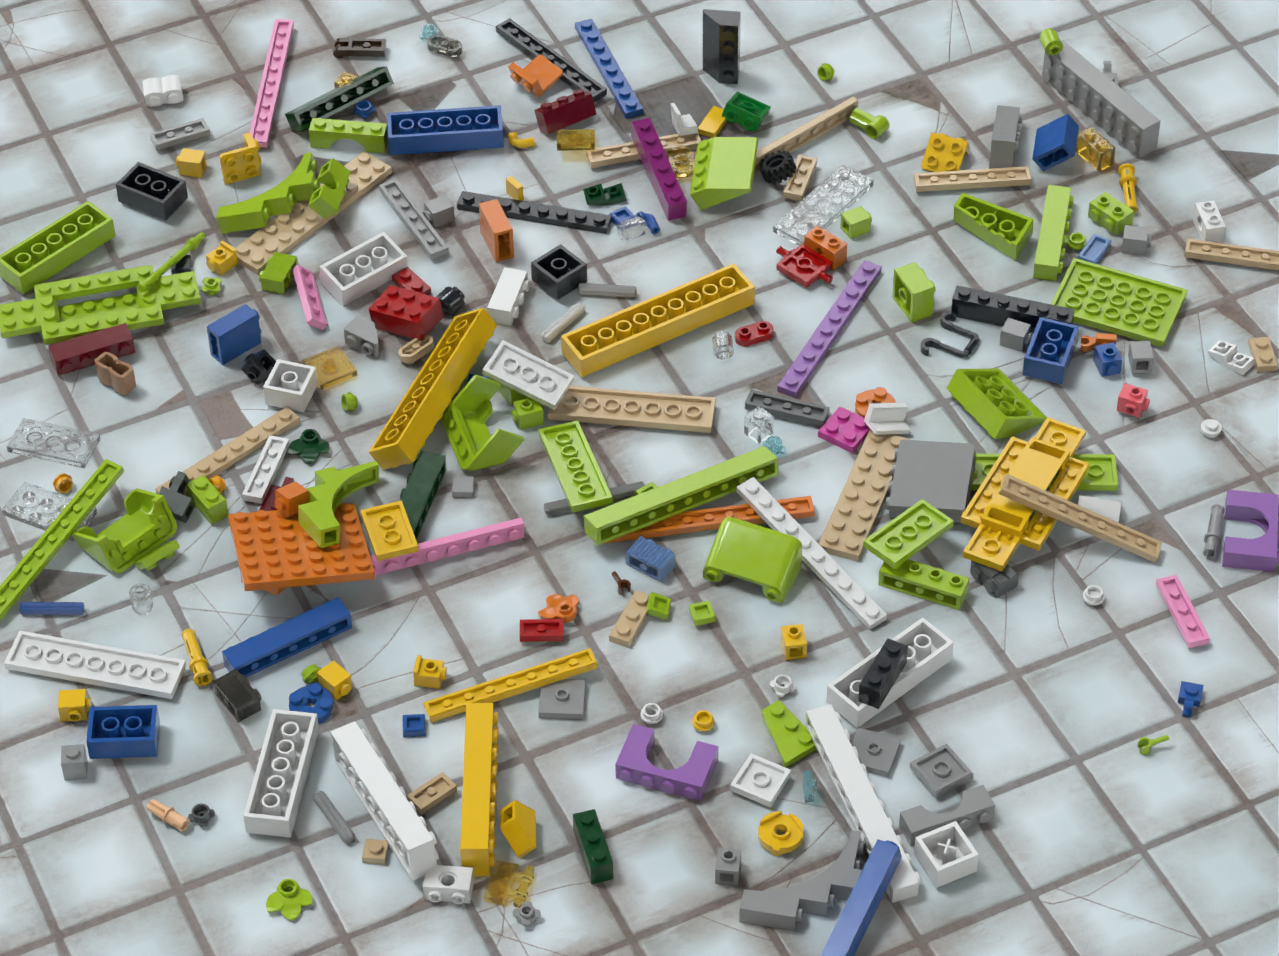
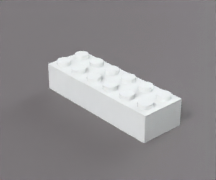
[826,617,954,728]
[243,709,319,838]

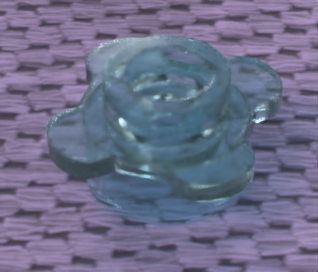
[419,24,439,41]
[762,436,786,455]

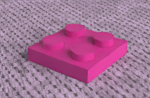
[818,407,870,453]

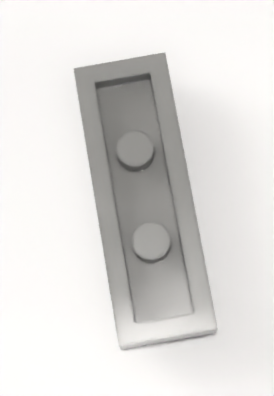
[150,118,210,151]

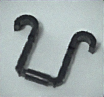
[920,312,980,358]

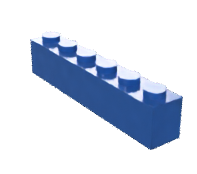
[222,597,352,682]

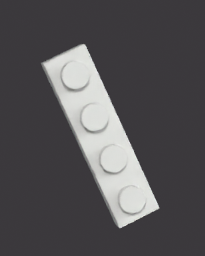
[242,435,290,504]

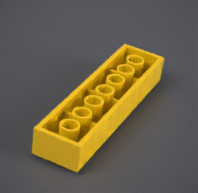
[460,703,499,877]

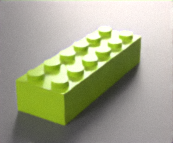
[0,201,116,294]

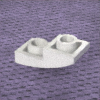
[1208,340,1255,375]

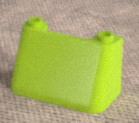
[72,488,177,573]
[703,517,802,604]

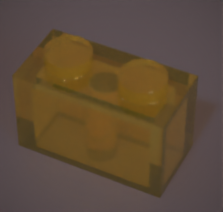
[1075,126,1116,172]

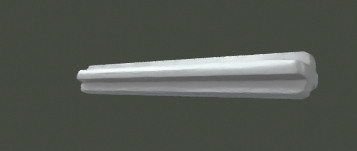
[544,481,645,515]

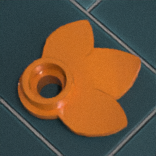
[538,594,579,623]

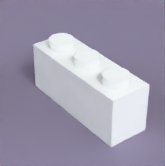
[487,267,530,326]

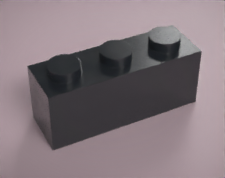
[858,638,908,709]

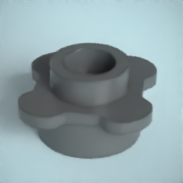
[188,804,215,827]

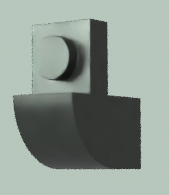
[159,471,195,523]

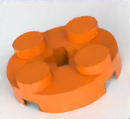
[855,387,896,418]

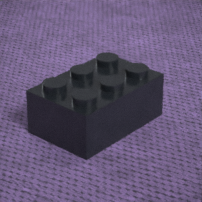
[116,162,188,221]

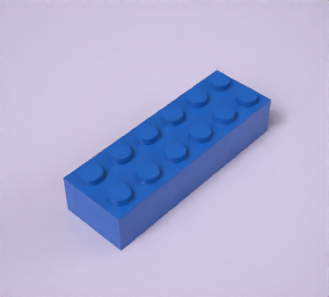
[387,105,504,155]

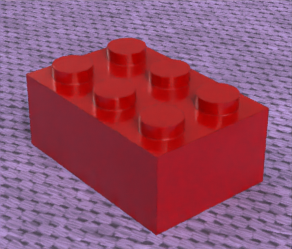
[368,285,444,341]

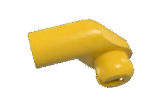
[508,132,535,149]

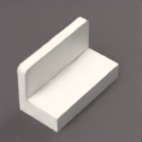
[670,103,698,136]
[864,403,911,435]
[1078,495,1122,522]

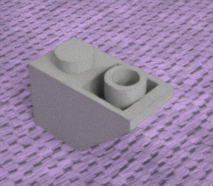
[344,315,380,359]

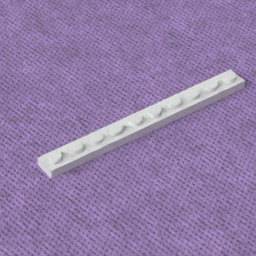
[736,477,887,630]

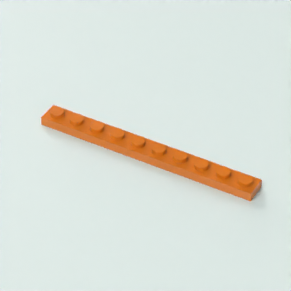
[605,496,815,543]

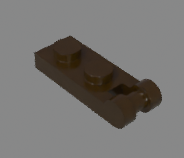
[333,38,386,58]

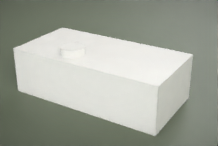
[319,232,407,306]

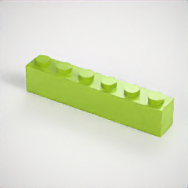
[1033,185,1074,281]

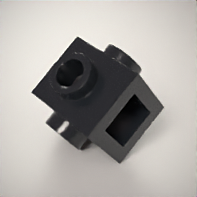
[241,349,276,383]

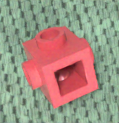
[1116,383,1150,418]

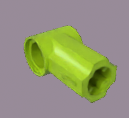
[850,108,890,139]

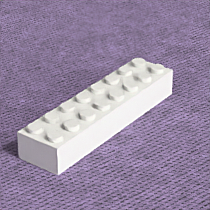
[330,721,439,881]

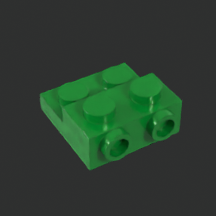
[722,92,771,132]

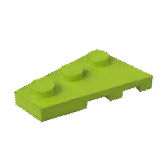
[761,700,817,768]

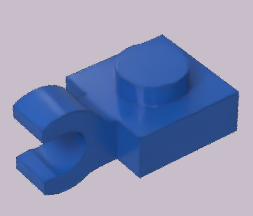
[1178,681,1204,717]

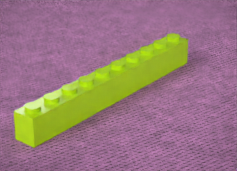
[584,446,778,545]

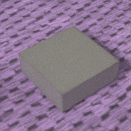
[452,476,474,497]

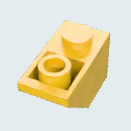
[500,800,536,858]

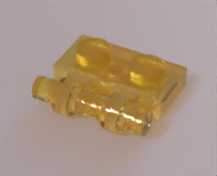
[484,860,535,908]

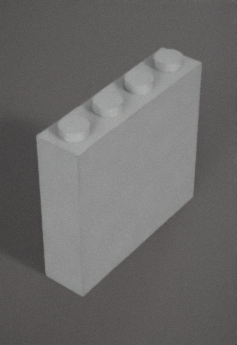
[886,440,976,523]

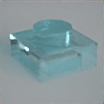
[802,770,818,803]

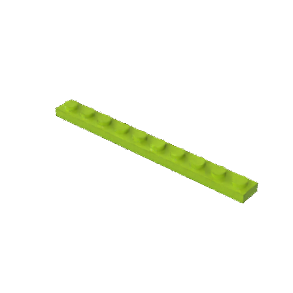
[0,459,124,621]

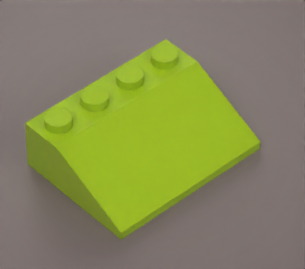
[690,137,759,210]
[946,368,1047,439]

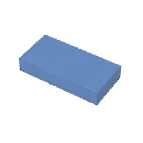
[1077,234,1112,264]

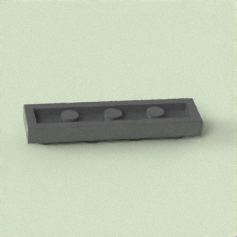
[745,390,830,427]

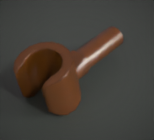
[612,571,631,595]

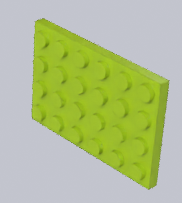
[1051,258,1188,347]

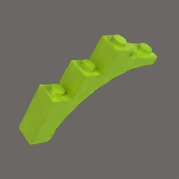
[216,152,321,234]
[298,461,379,548]

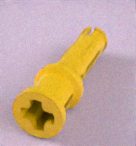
[1118,163,1138,214]
[181,628,213,686]

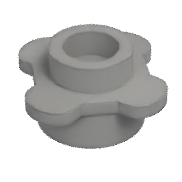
[513,901,541,926]

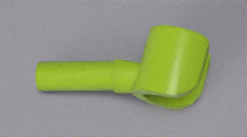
[1137,734,1170,755]

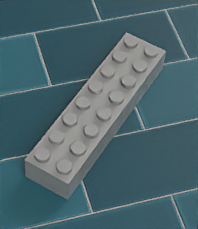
[1042,40,1161,158]

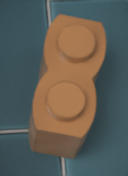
[94,352,136,395]

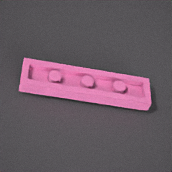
[292,264,327,330]
[1156,575,1210,649]

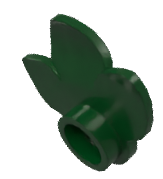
[288,429,330,464]

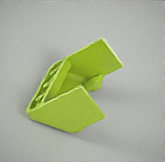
[442,374,525,471]

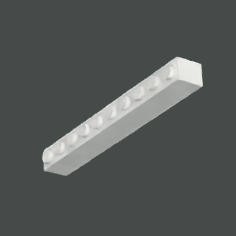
[805,704,921,903]

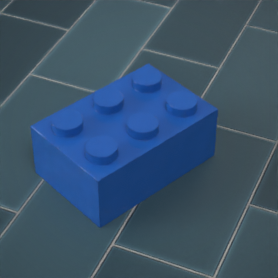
[1022,317,1079,384]
[86,705,160,759]

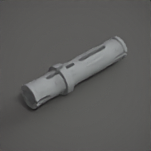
[1203,504,1225,559]

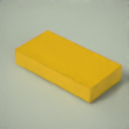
[698,106,727,138]

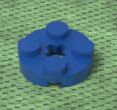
[289,683,334,724]

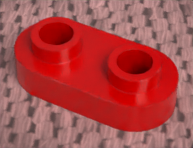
[735,321,773,346]

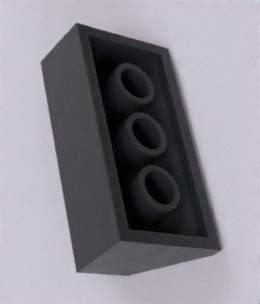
[703,9,741,84]

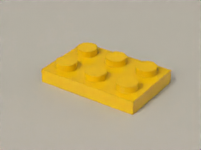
[360,500,419,561]

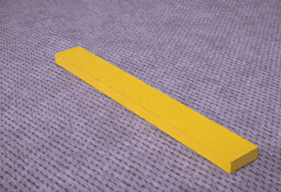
[423,648,598,723]

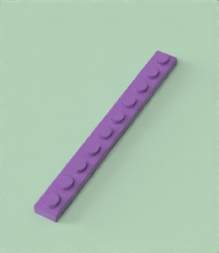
[777,260,882,398]

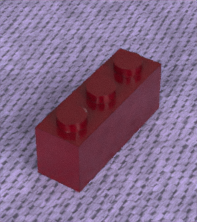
[534,89,597,134]

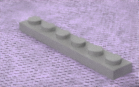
[379,179,449,260]

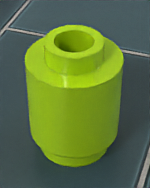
[1040,28,1063,56]

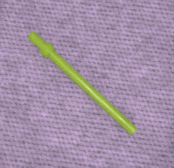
[137,232,206,292]

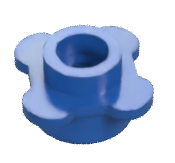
[353,100,376,118]

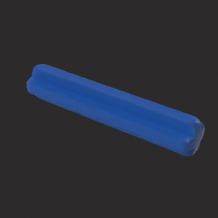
[20,602,85,615]

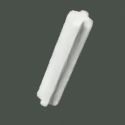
[541,302,585,343]

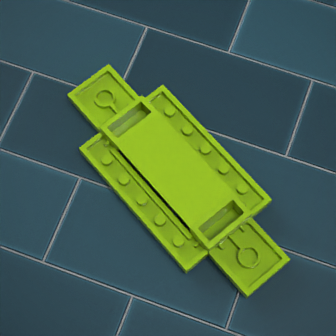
[0,265,201,345]

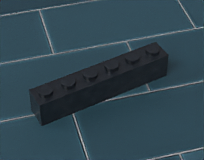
[951,285,1075,333]

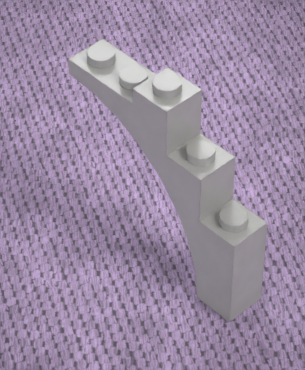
[739,830,864,931]

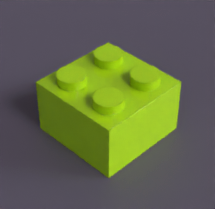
[892,262,936,323]

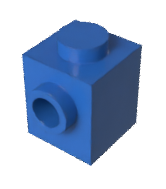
[1093,343,1122,377]

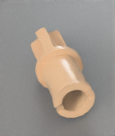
[146,799,190,832]

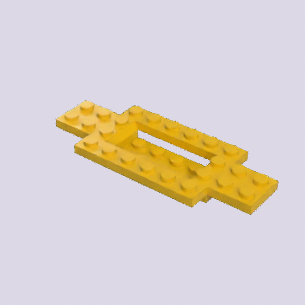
[960,417,1089,571]

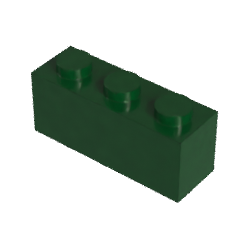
[573,809,614,884]

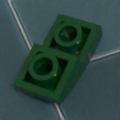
[583,183,627,206]

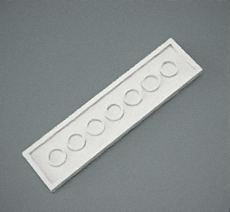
[4,630,186,699]

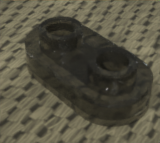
[427,35,462,58]

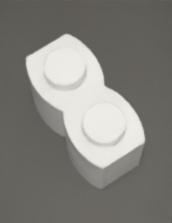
[143,75,183,107]

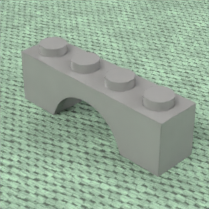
[899,785,995,847]

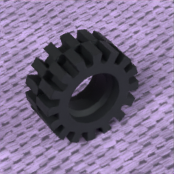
[759,150,797,184]

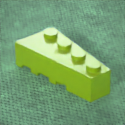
[954,192,1033,261]

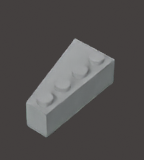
[989,105,1023,169]

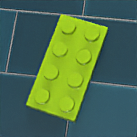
[863,499,954,569]

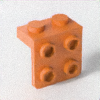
[508,55,563,98]

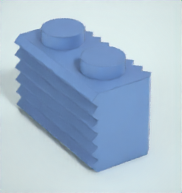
[625,536,676,582]

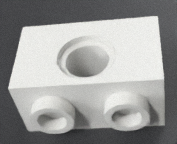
[1193,200,1226,243]
[423,865,474,904]

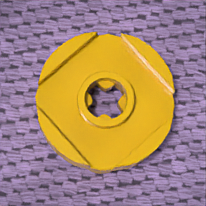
[758,811,803,856]

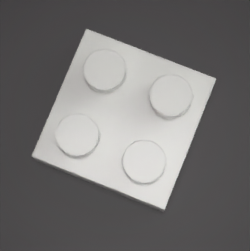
[730,753,791,807]

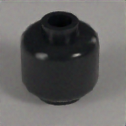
[436,286,465,316]

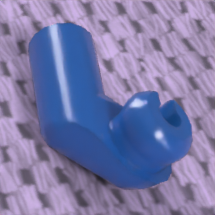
[635,211,660,234]

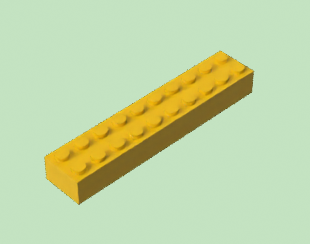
[561,263,755,377]
[369,307,497,470]

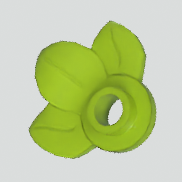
[266,879,313,921]

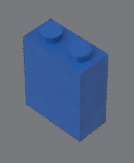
[1032,114,1079,171]
[207,304,262,365]

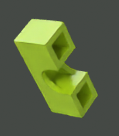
[308,158,351,219]

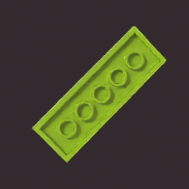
[538,420,613,513]

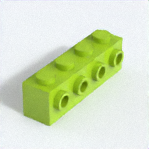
[878,559,970,610]

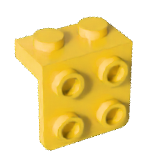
[219,132,262,184]
[921,132,970,172]

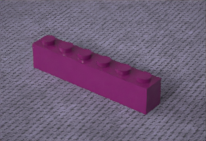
[631,118,687,221]

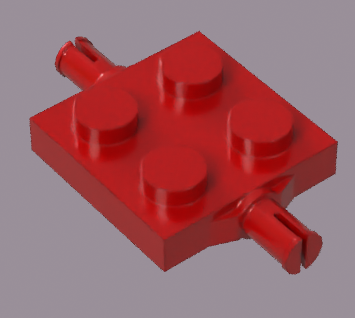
[776,244,833,288]

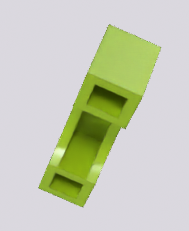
[309,118,389,153]

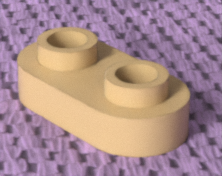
[398,335,435,364]

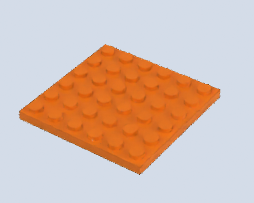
[228,503,375,591]

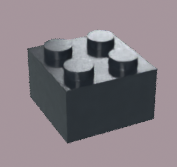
[531,244,587,300]

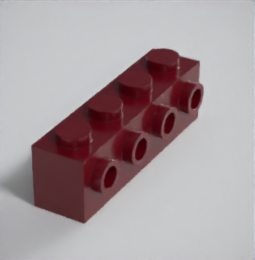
[48,323,136,376]

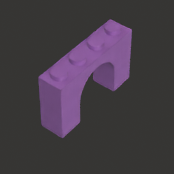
[1222,489,1279,572]
[615,724,719,801]

